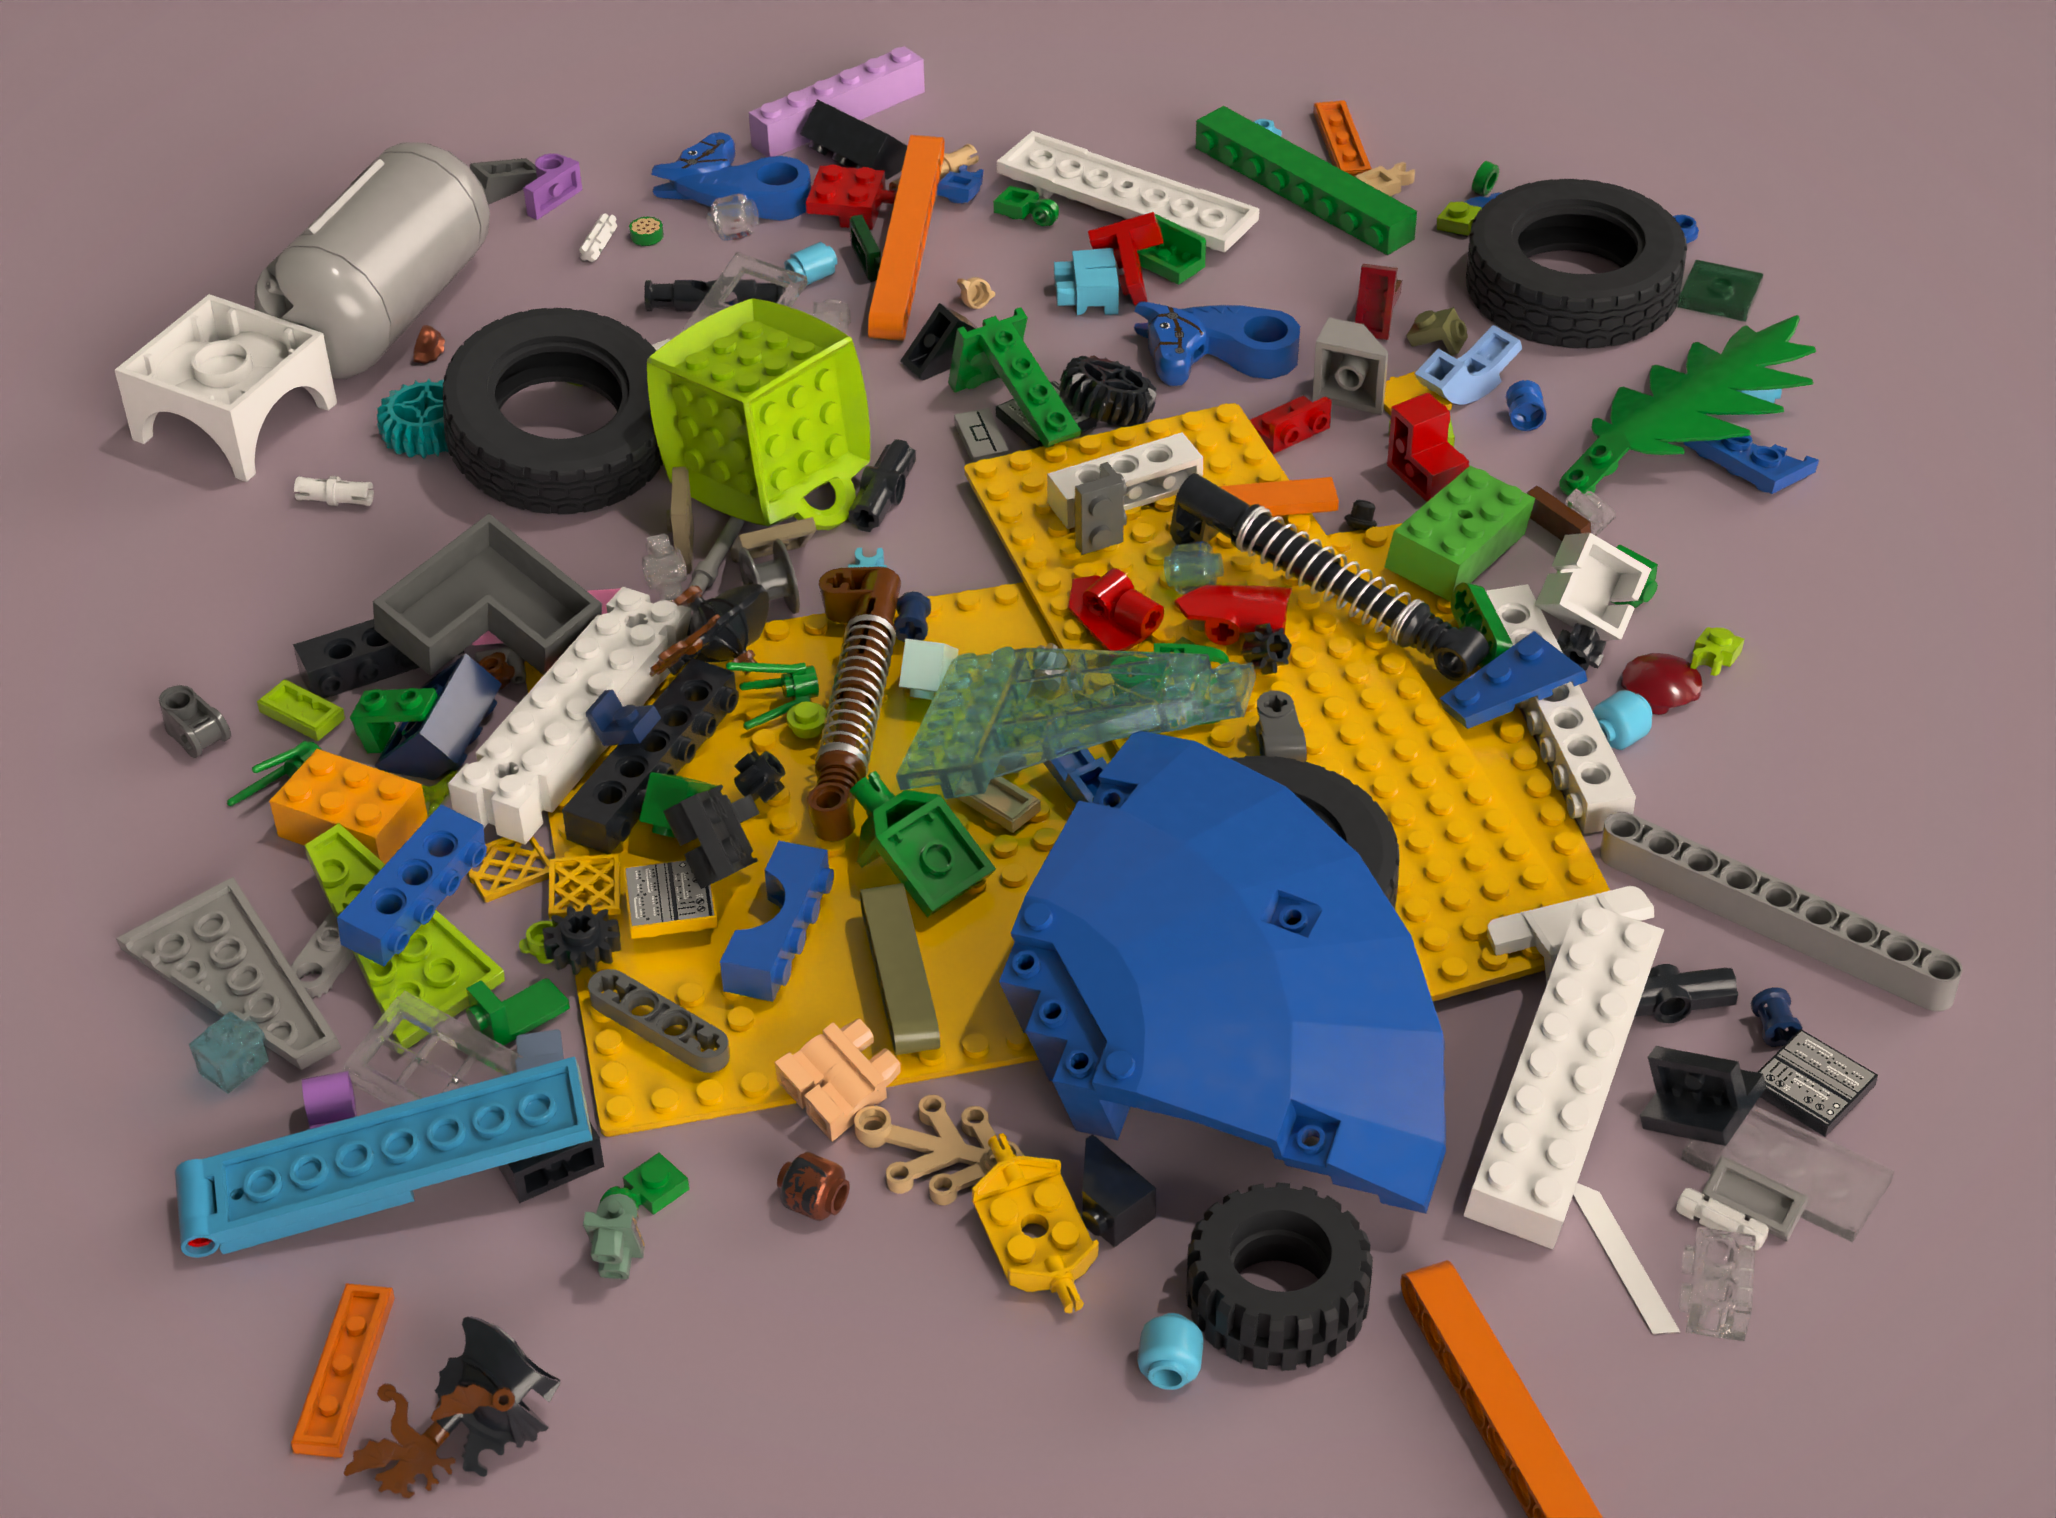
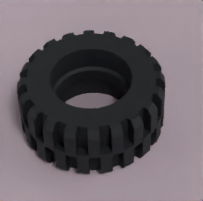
[1186,1182,1373,1371]

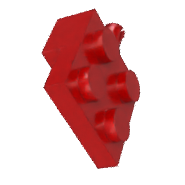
[806,165,897,230]

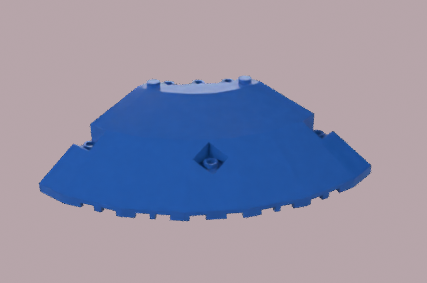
[999,730,1446,1214]

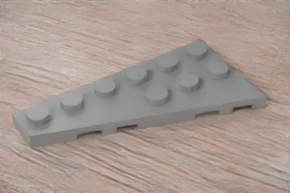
[116,877,341,1070]

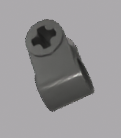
[159,685,231,758]
[1256,691,1307,762]

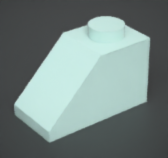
[899,638,959,700]

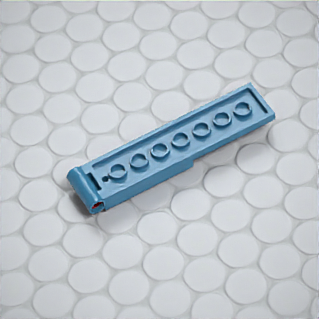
[175,1056,593,1257]

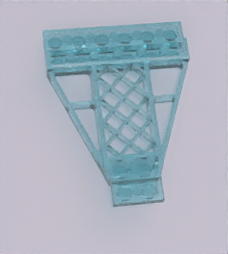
[896,647,1256,799]

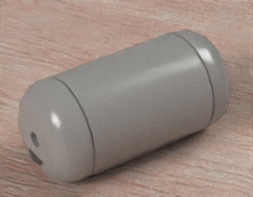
[254,142,490,379]

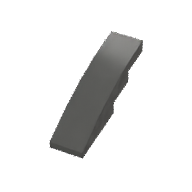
[470,158,537,205]

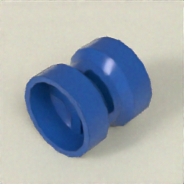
[1506,380,1547,431]

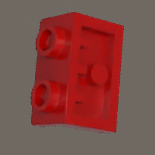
[1250,395,1332,454]

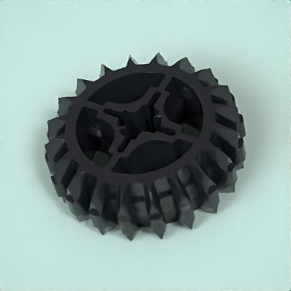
[1059,355,1157,427]

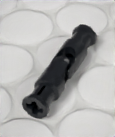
[644,279,786,312]

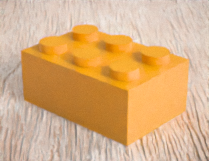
[269,749,428,864]

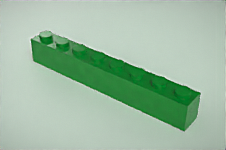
[1195,106,1417,256]

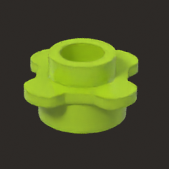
[519,921,554,964]

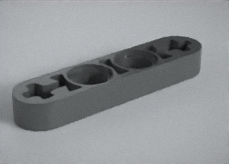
[588,969,730,1073]

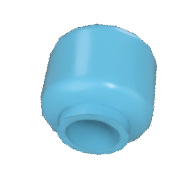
[1593,690,1652,750]
[1137,1313,1204,1390]

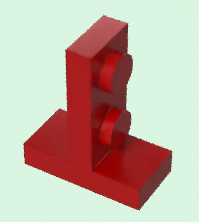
[1088,212,1164,307]

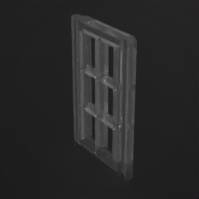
[341,991,524,1107]

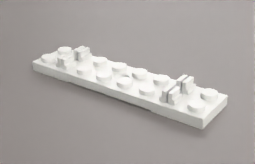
[997,131,1259,253]

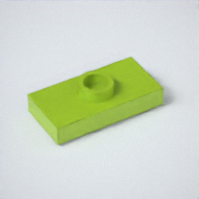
[257,679,346,741]

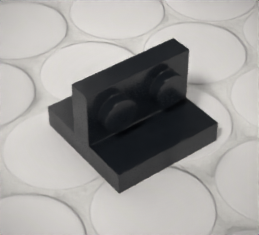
[1640,1046,1766,1146]

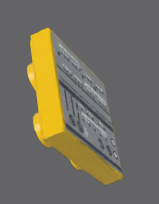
[623,859,718,939]

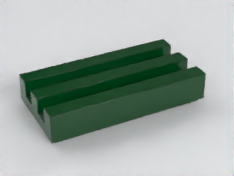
[849,215,881,282]

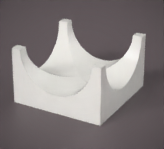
[115,294,337,482]

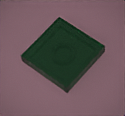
[1678,260,1764,322]

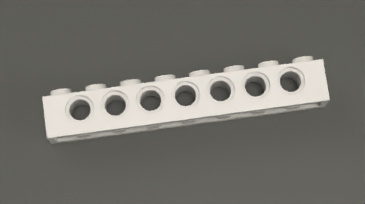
[1481,584,1636,834]

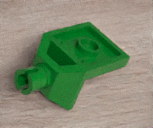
[849,771,996,918]

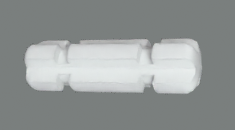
[579,213,617,262]
[1676,1188,1769,1250]

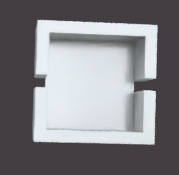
[1535,533,1651,640]

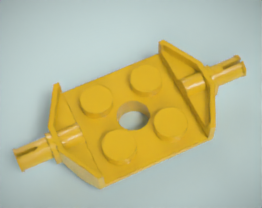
[972,1133,1099,1313]

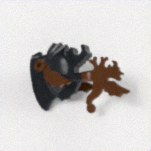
[649,584,769,677]
[343,1316,561,1498]

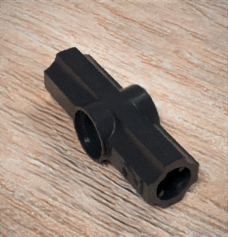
[849,439,916,532]
[1634,964,1738,1023]

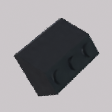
[800,99,907,180]

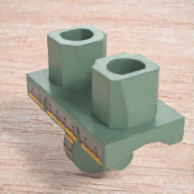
[583,1194,645,1279]

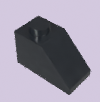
[900,303,978,380]
[1082,1134,1156,1248]

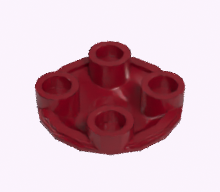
[1621,653,1703,715]

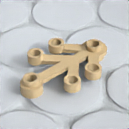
[854,1095,1024,1205]

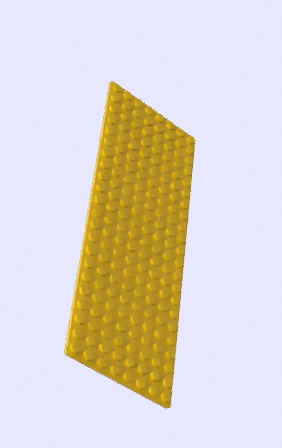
[964,403,1570,1002]

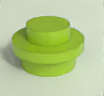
[787,701,827,739]

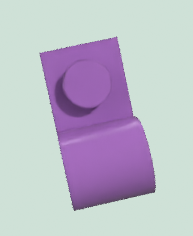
[523,153,582,220]
[302,1071,357,1129]

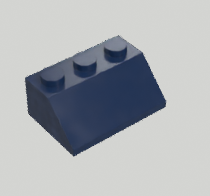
[374,654,502,780]

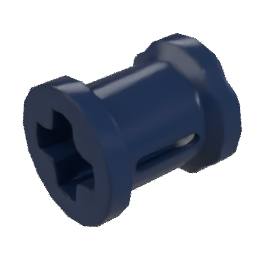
[894,591,932,643]
[1751,987,1802,1047]

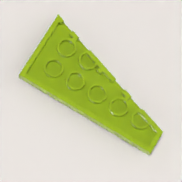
[305,823,505,1053]

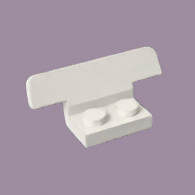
[1487,886,1654,984]

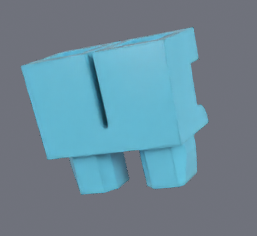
[1054,248,1119,315]

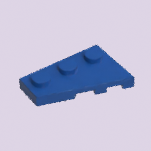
[1683,436,1819,494]
[1440,631,1588,729]

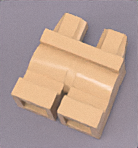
[775,1018,901,1142]

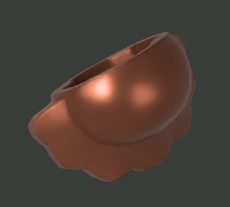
[413,325,445,364]

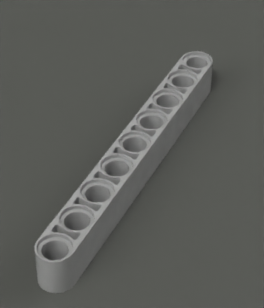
[1600,812,1963,1011]

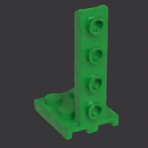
[948,307,1081,448]

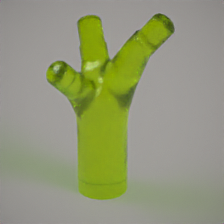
[422,771,458,818]

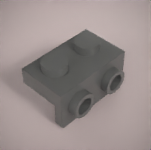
[1075,462,1127,555]

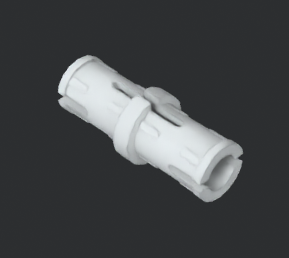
[294,476,374,506]

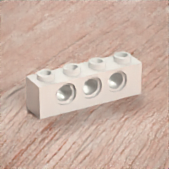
[1047,432,1203,529]

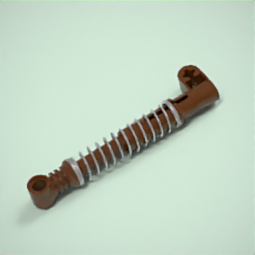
[807,566,901,842]

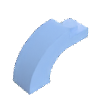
[1415,325,1522,405]

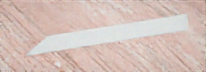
[1573,1183,1680,1334]

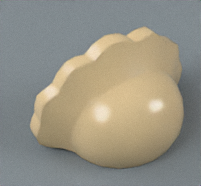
[957,277,996,309]

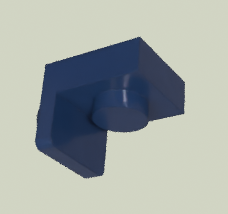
[586,689,661,746]

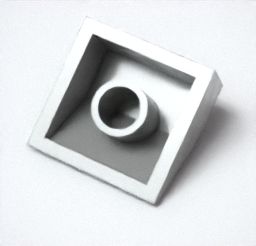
[1312,317,1388,415]

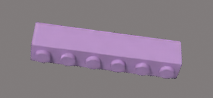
[748,46,925,157]

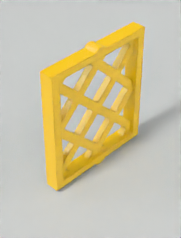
[467,836,549,903]
[548,854,620,920]

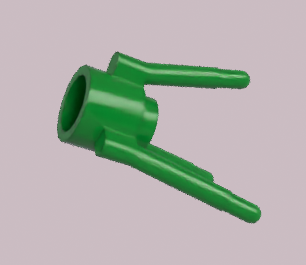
[726,662,819,730]
[227,741,322,806]

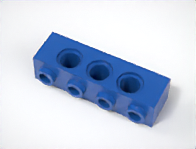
[337,804,487,967]

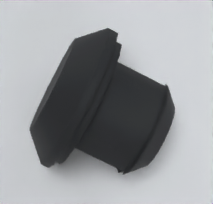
[1344,500,1377,530]

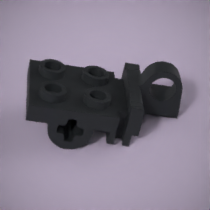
[663,785,760,889]

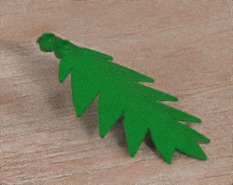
[1559,315,1816,501]

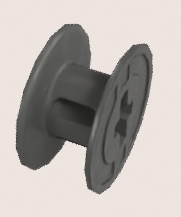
[739,538,800,614]

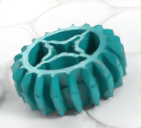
[377,379,449,459]

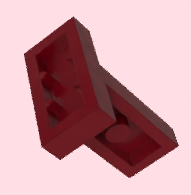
[1355,264,1402,340]

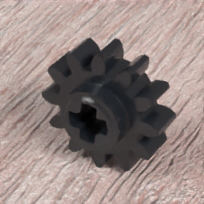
[543,904,621,975]

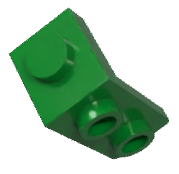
[350,688,438,754]
[466,978,570,1050]

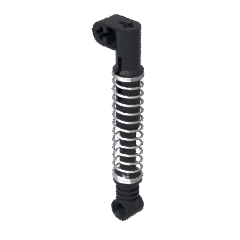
[1170,473,1489,681]

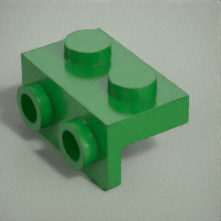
[1138,214,1206,285]

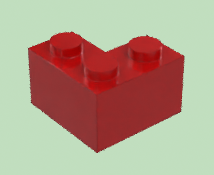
[1387,392,1469,502]

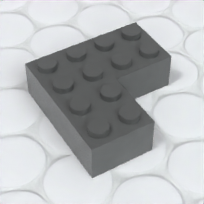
[373,513,602,676]

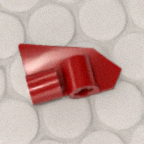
[1068,568,1164,655]
[1175,585,1292,646]

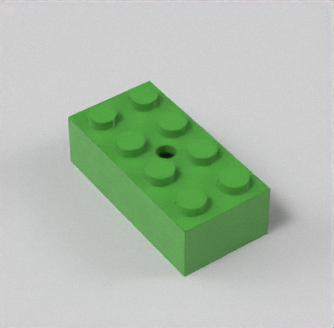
[1385,465,1535,602]

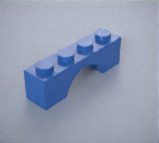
[720,841,834,1002]

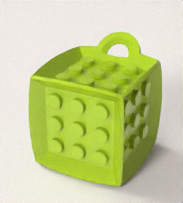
[647,298,870,530]

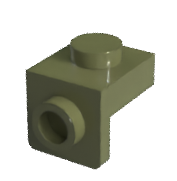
[1406,307,1468,355]

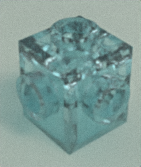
[189,1011,269,1094]

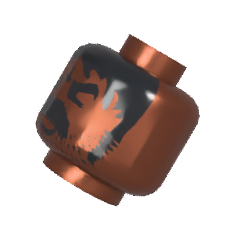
[777,1152,850,1221]

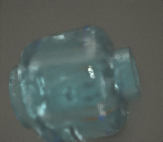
[1164,541,1224,595]

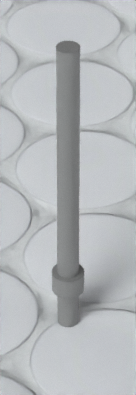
[688,516,746,595]

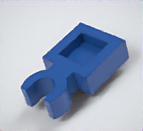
[937,165,984,203]

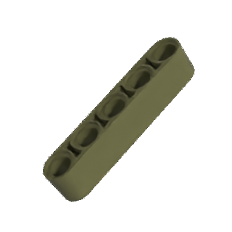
[860,883,940,1056]

